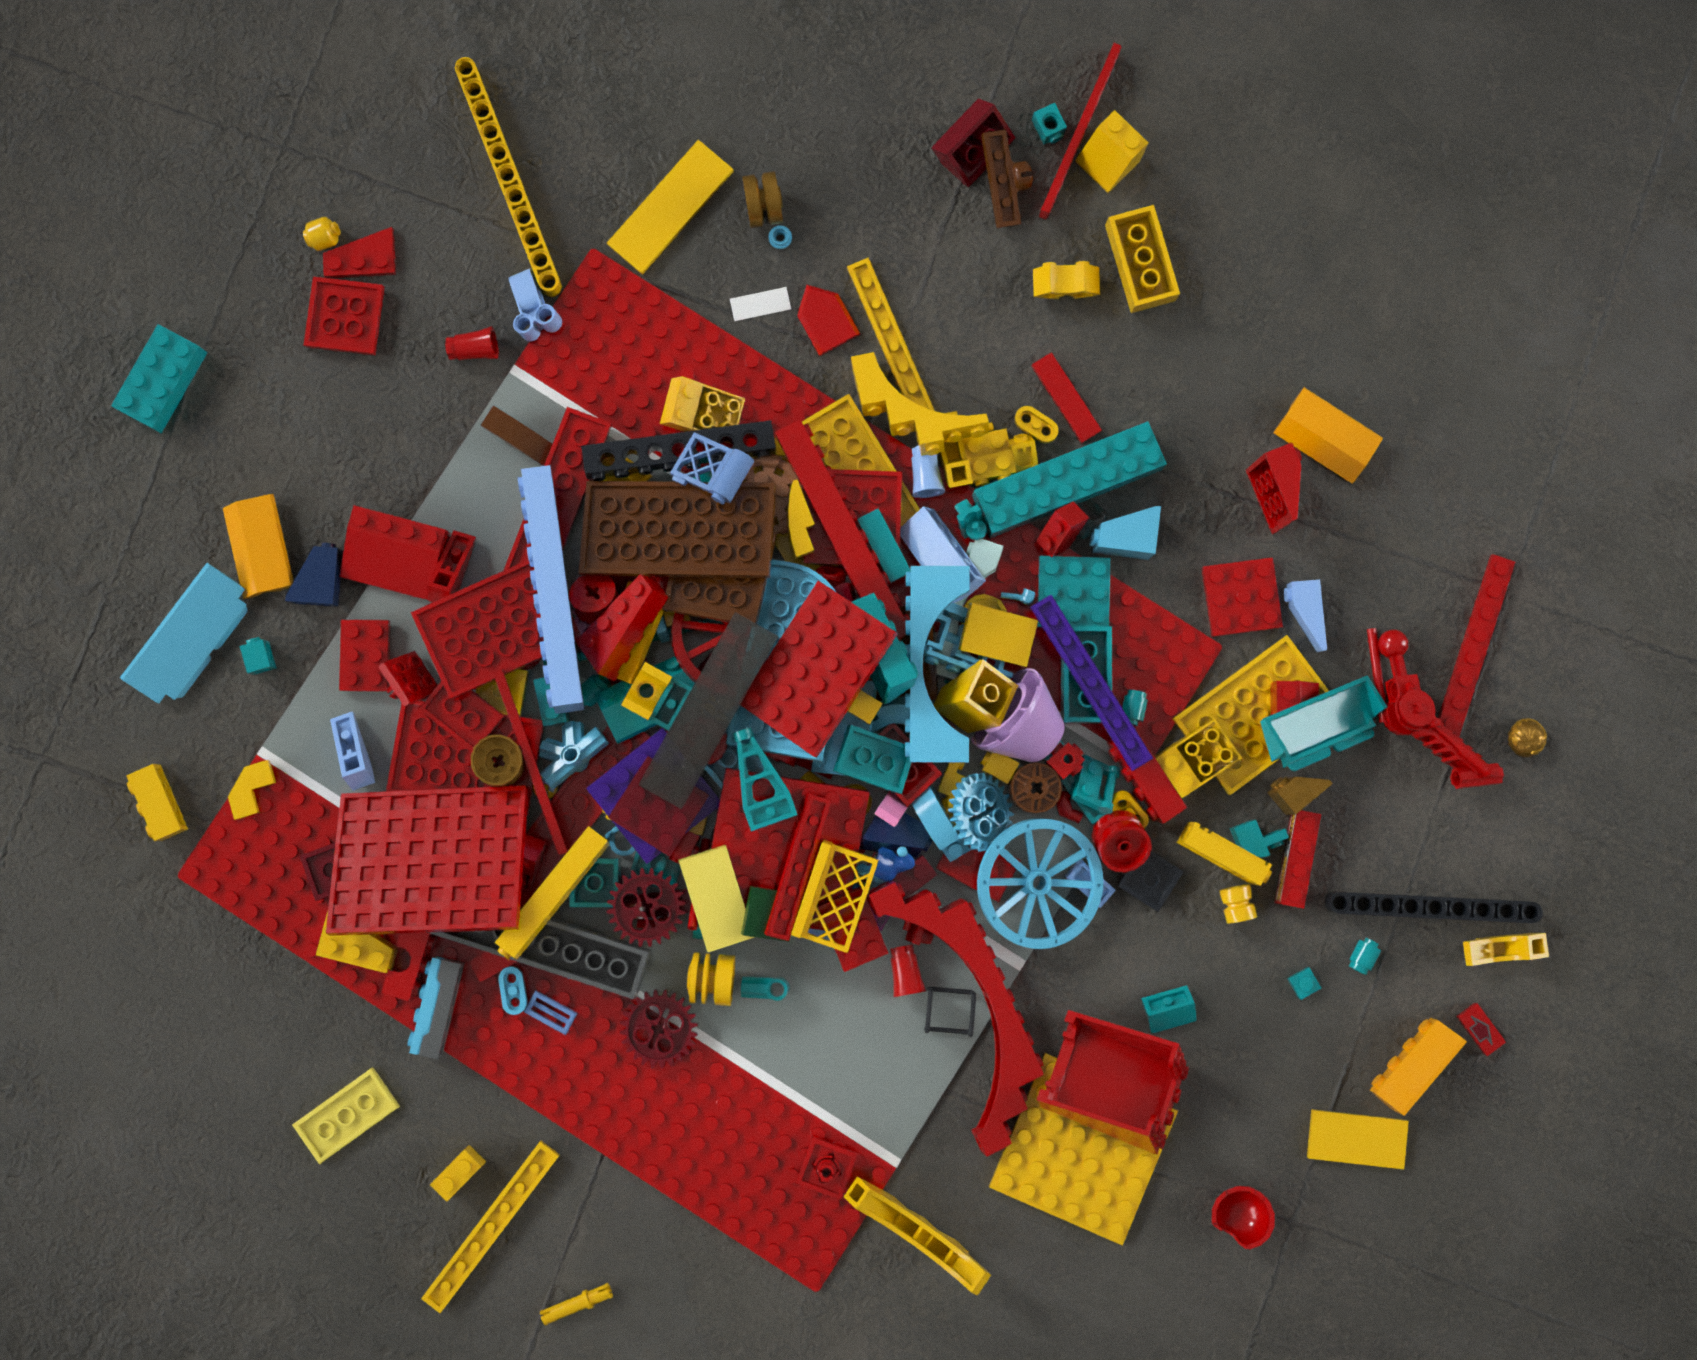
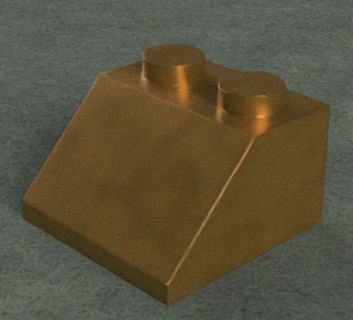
[1267,776,1333,815]

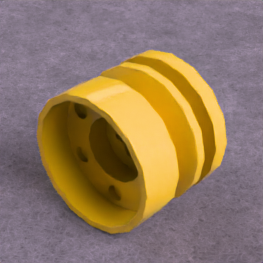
[687,952,735,1006]

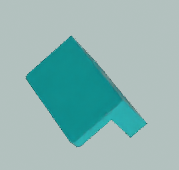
[1141,985,1197,1033]

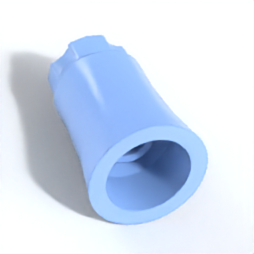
[911,446,945,498]

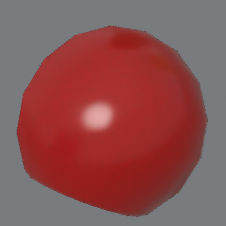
[1212,1186,1275,1249]

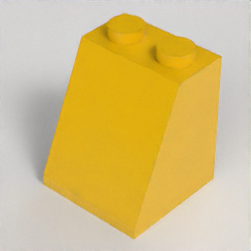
[1075,110,1149,193]
[934,659,1019,733]

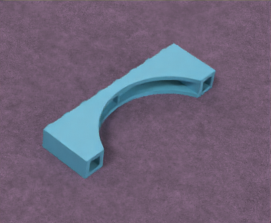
[905,566,970,762]

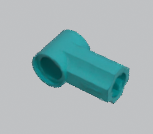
[741,976,790,1001]

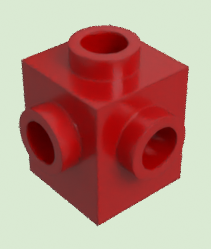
[1045,742,1085,780]

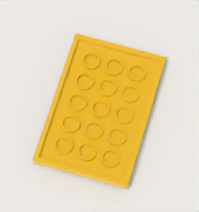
[1173,635,1329,795]

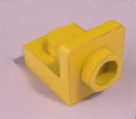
[1009,434,1038,472]

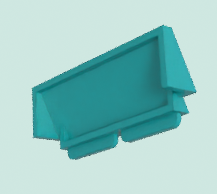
[1260,675,1387,771]

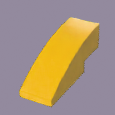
[787,480,814,560]

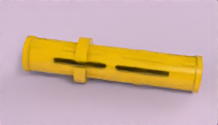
[540,1283,613,1326]

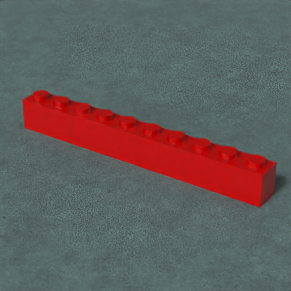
[775,419,910,640]

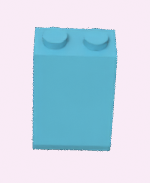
[1089,506,1161,560]

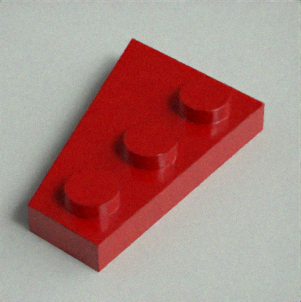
[323,227,396,278]

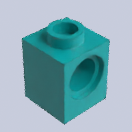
[1032,103,1067,144]
[240,637,277,675]

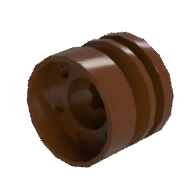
[1008,763,1062,814]

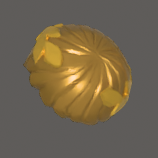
[1508,718,1547,757]

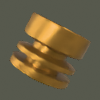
[471,735,525,787]

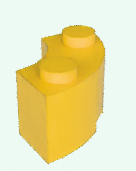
[1033,261,1100,299]

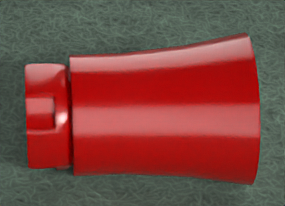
[445,326,499,361]
[890,944,926,997]

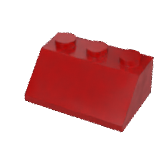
[1271,681,1319,715]

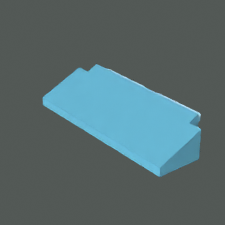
[120,563,247,704]

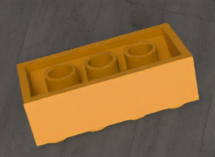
[1370,1018,1467,1116]

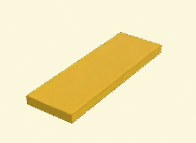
[607,140,734,275]

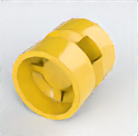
[1219,884,1257,924]

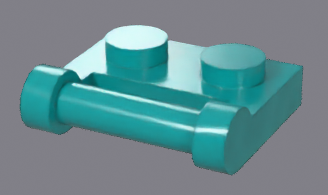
[1071,754,1121,814]

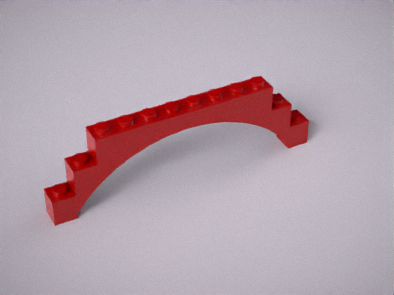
[867,880,1044,1157]

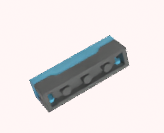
[408,956,465,1059]

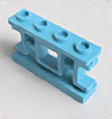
[923,603,1013,679]

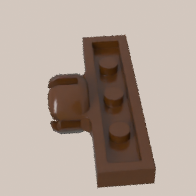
[981,130,1033,229]

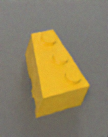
[316,912,398,973]

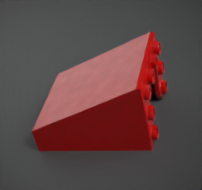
[1037,1010,1189,1155]

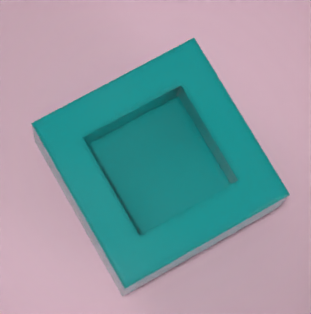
[1287,967,1321,1000]

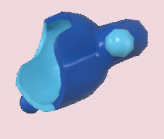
[852,846,915,890]

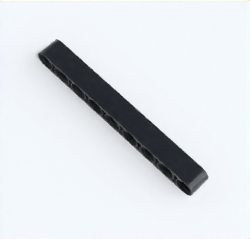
[1324,891,1543,923]

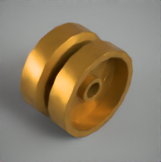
[742,171,783,228]

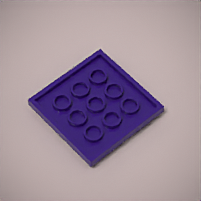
[586,728,720,864]

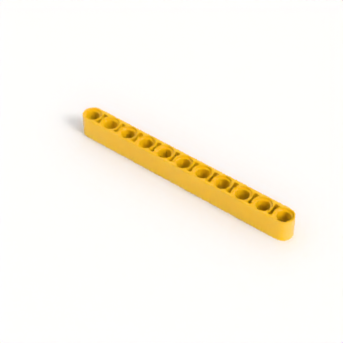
[455,57,562,297]

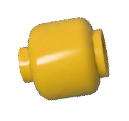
[303,217,341,251]

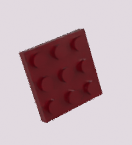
[608,756,709,857]

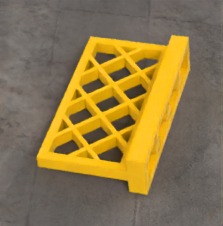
[791,840,879,953]

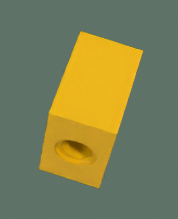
[621,662,672,720]

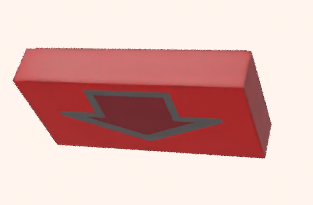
[1456,1003,1506,1056]

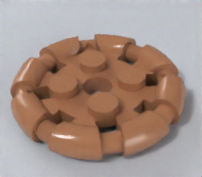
[744,454,806,535]

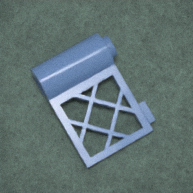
[670,432,755,505]

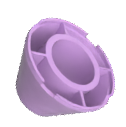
[971,668,1065,763]

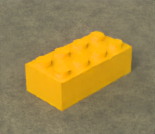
[1105,205,1180,313]

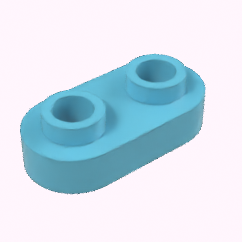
[499,966,528,1015]

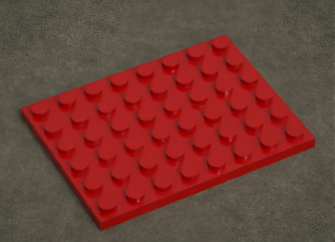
[326,785,529,936]

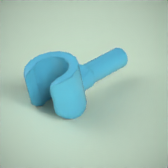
[1001,589,1035,605]

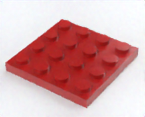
[804,469,902,567]

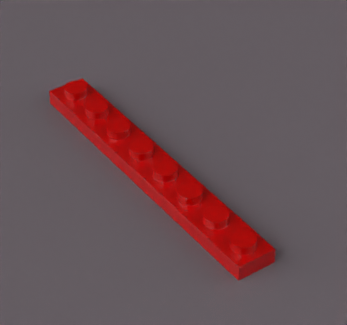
[1438,554,1515,737]

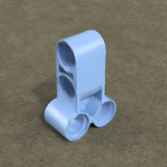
[509,268,562,342]

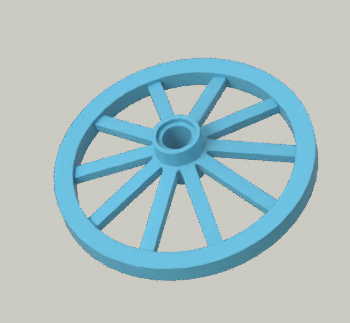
[977,818,1103,949]

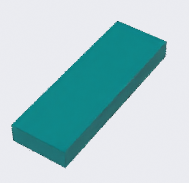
[857,508,911,583]

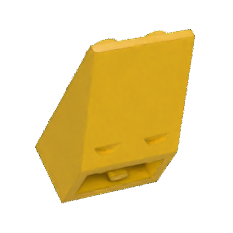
[660,376,745,444]
[1154,719,1242,798]

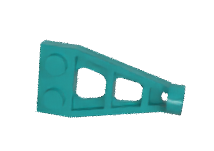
[732,727,798,831]

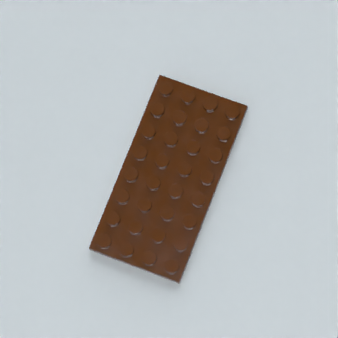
[578,481,776,578]

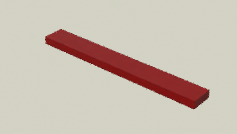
[1039,43,1122,220]
[493,669,568,855]

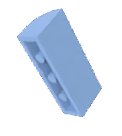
[900,506,986,603]

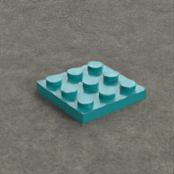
[1037,556,1111,627]

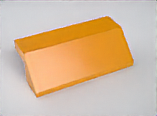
[1274,387,1383,484]
[223,494,294,599]

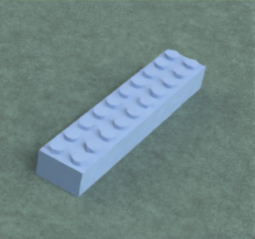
[517,465,584,714]

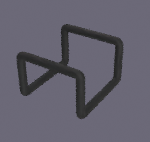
[924,987,976,1037]

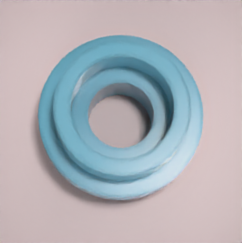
[769,225,792,249]

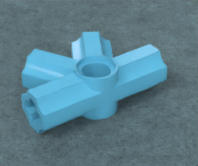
[539,721,609,789]

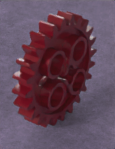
[606,868,686,947]
[620,989,698,1068]

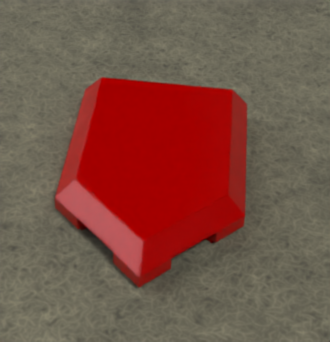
[797,284,860,357]

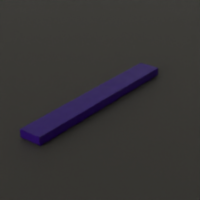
[1030,595,1153,771]

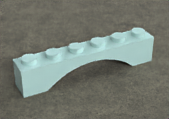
[935,539,1003,681]

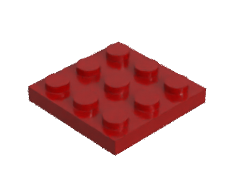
[304,277,385,355]
[1201,557,1283,637]

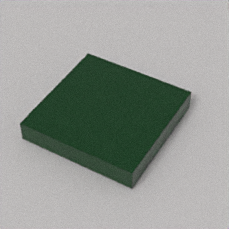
[741,886,790,942]

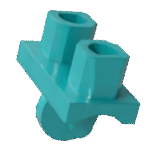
[955,499,987,540]

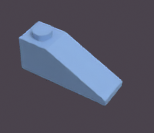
[1284,579,1327,652]
[330,711,375,791]

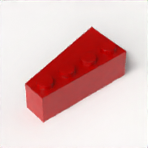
[576,574,669,681]

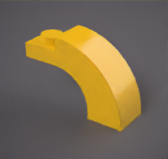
[939,411,973,488]
[1463,933,1549,966]

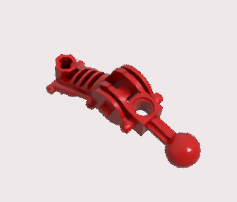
[1378,629,1504,789]

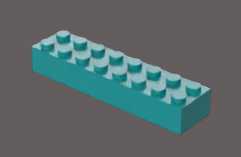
[972,421,1167,539]

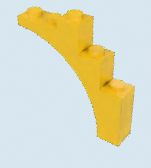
[851,352,989,456]
[844,1177,991,1296]

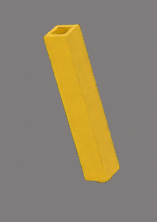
[495,826,610,960]

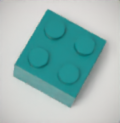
[569,858,621,907]

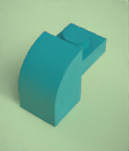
[1229,820,1289,857]

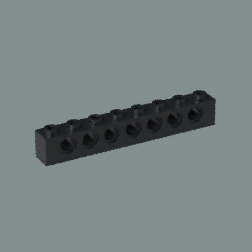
[581,420,776,481]

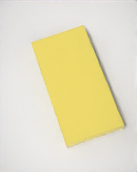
[679,845,755,952]
[292,1067,400,1164]

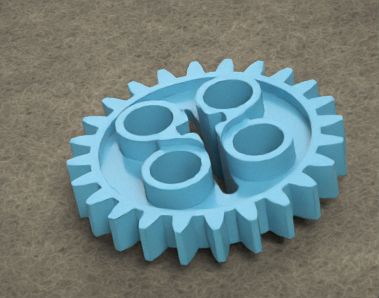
[948,773,1014,852]

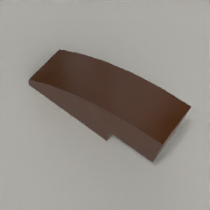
[481,405,552,466]

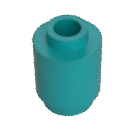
[581,673,612,707]
[1122,690,1148,726]
[1349,938,1381,975]

